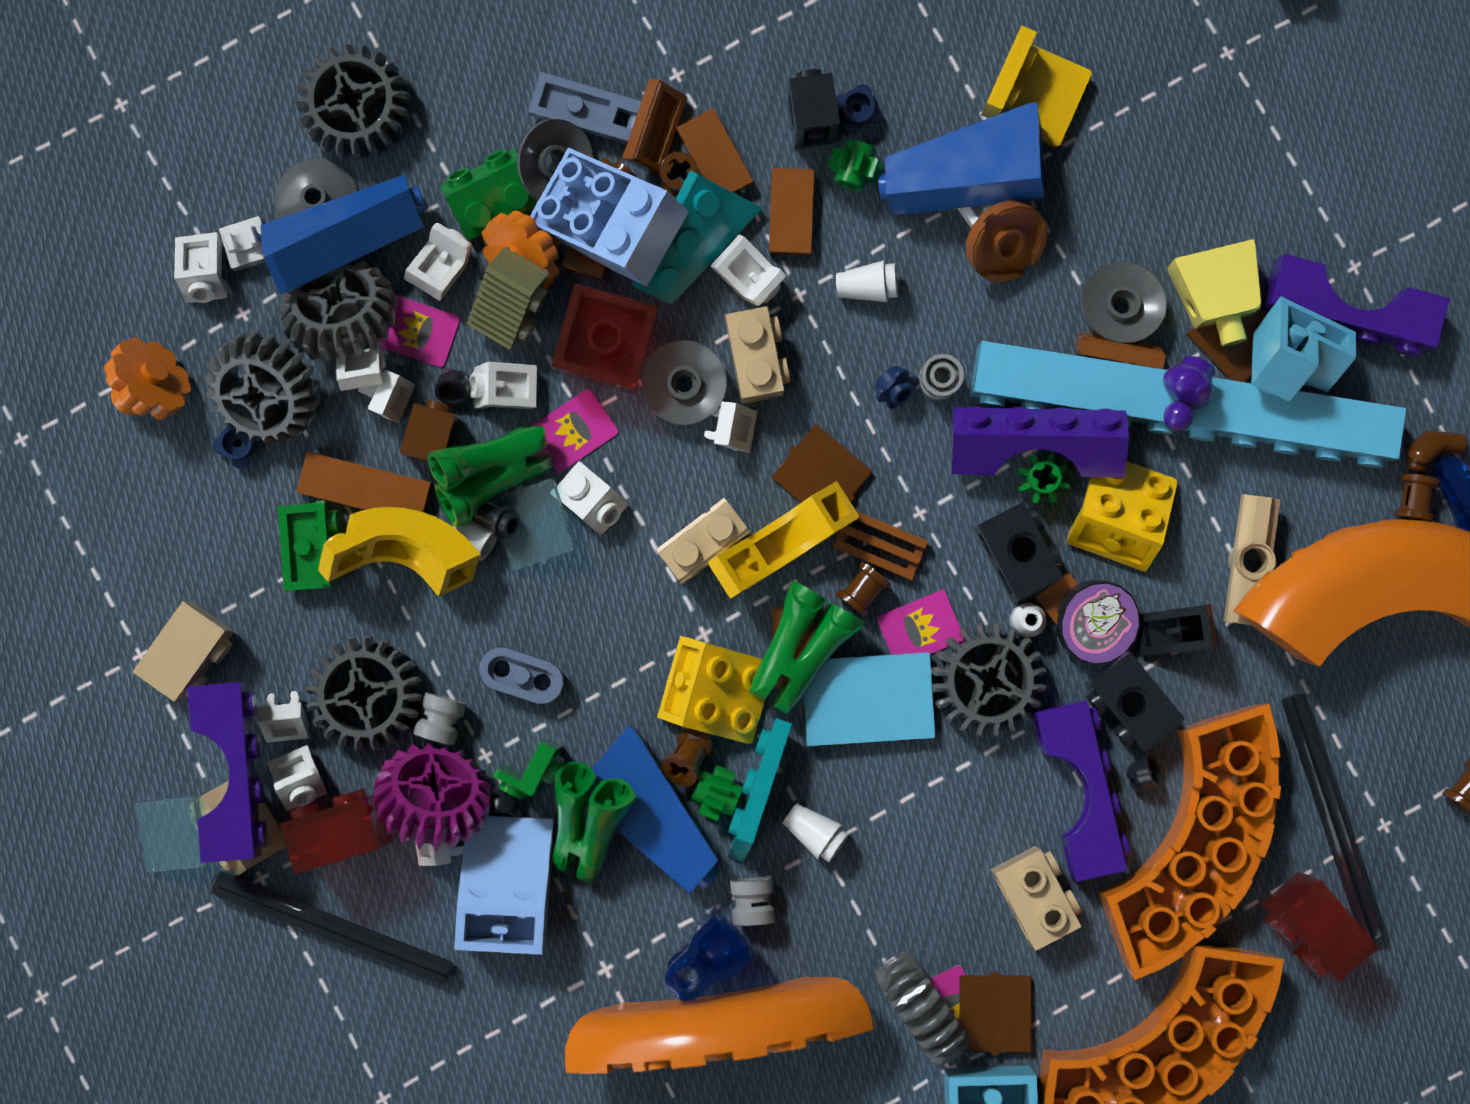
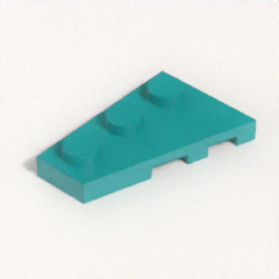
[631,170,762,305]
[727,718,792,863]

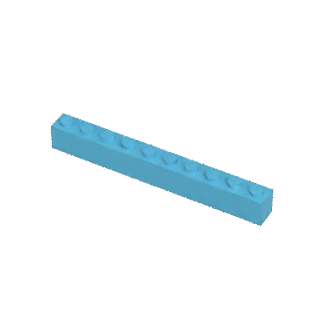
[970,341,1406,468]

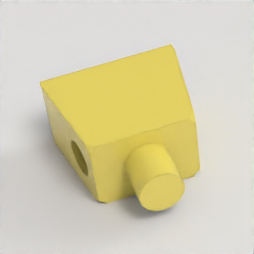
[1167,239,1261,347]

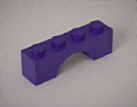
[1261,254,1450,357]
[951,406,1129,478]
[187,682,267,863]
[1031,700,1130,882]

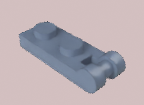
[528,72,641,146]

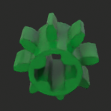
[827,140,883,192]
[1016,453,1069,505]
[691,765,743,822]

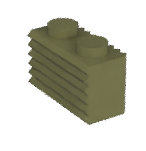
[466,247,549,350]

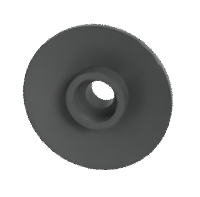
[517,119,594,201]
[275,159,358,218]
[1081,262,1167,344]
[641,340,727,425]

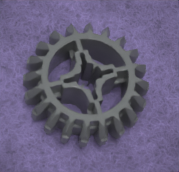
[295,43,411,160]
[279,260,397,364]
[204,330,322,446]
[931,622,1046,738]
[305,636,423,752]
[876,951,970,1066]

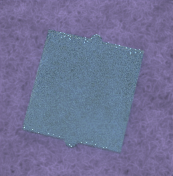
[490,478,577,571]
[135,795,210,873]

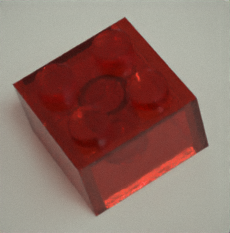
[551,284,660,395]
[280,788,393,874]
[1260,871,1379,982]

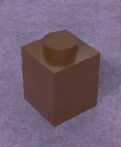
[400,399,460,463]

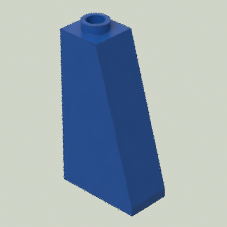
[878,102,1045,215]
[260,175,427,294]
[587,724,719,894]

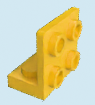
[981,25,1092,148]
[1066,461,1177,572]
[657,636,765,744]

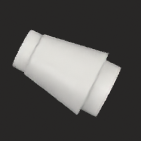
[836,260,899,302]
[783,803,849,862]

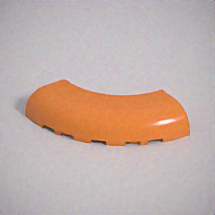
[1233,519,1470,667]
[1098,703,1281,980]
[1037,942,1284,1104]
[565,977,874,1074]

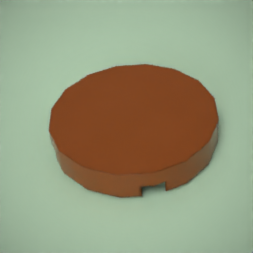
[966,199,1048,283]

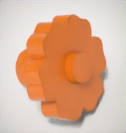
[482,210,560,289]
[104,337,191,420]

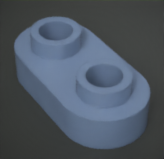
[479,648,564,704]

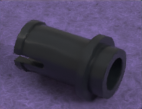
[471,501,520,539]

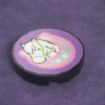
[1055,579,1141,665]

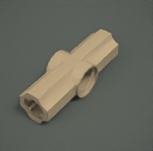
[1223,494,1280,625]

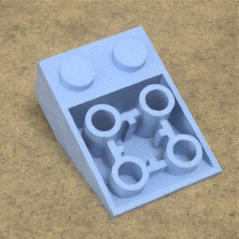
[530,148,689,286]
[454,815,554,955]

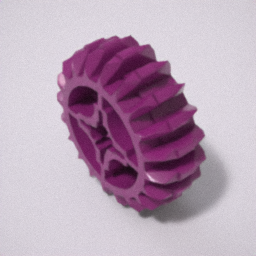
[373,742,492,852]

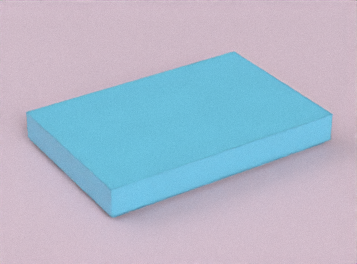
[803,652,935,746]

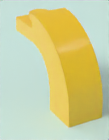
[707,481,860,599]
[318,507,481,597]

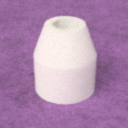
[454,521,497,561]
[1010,603,1046,637]

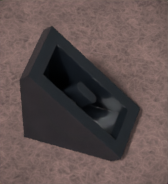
[1137,604,1218,657]

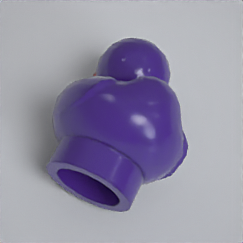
[1163,356,1215,431]

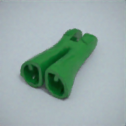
[427,426,553,528]
[749,580,864,714]
[552,762,637,884]

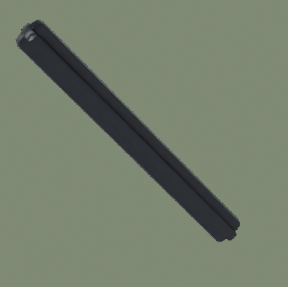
[1282,693,1385,941]
[209,871,453,985]

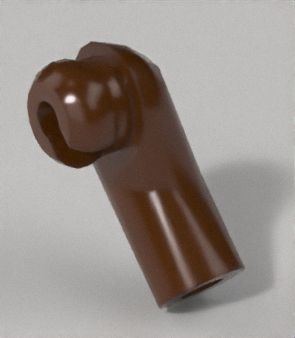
[1405,431,1466,473]

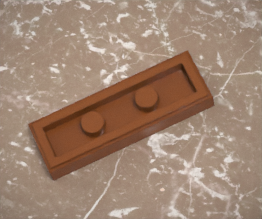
[296,452,432,513]

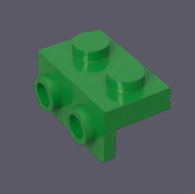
[440,149,538,241]
[278,500,343,592]
[493,739,565,799]

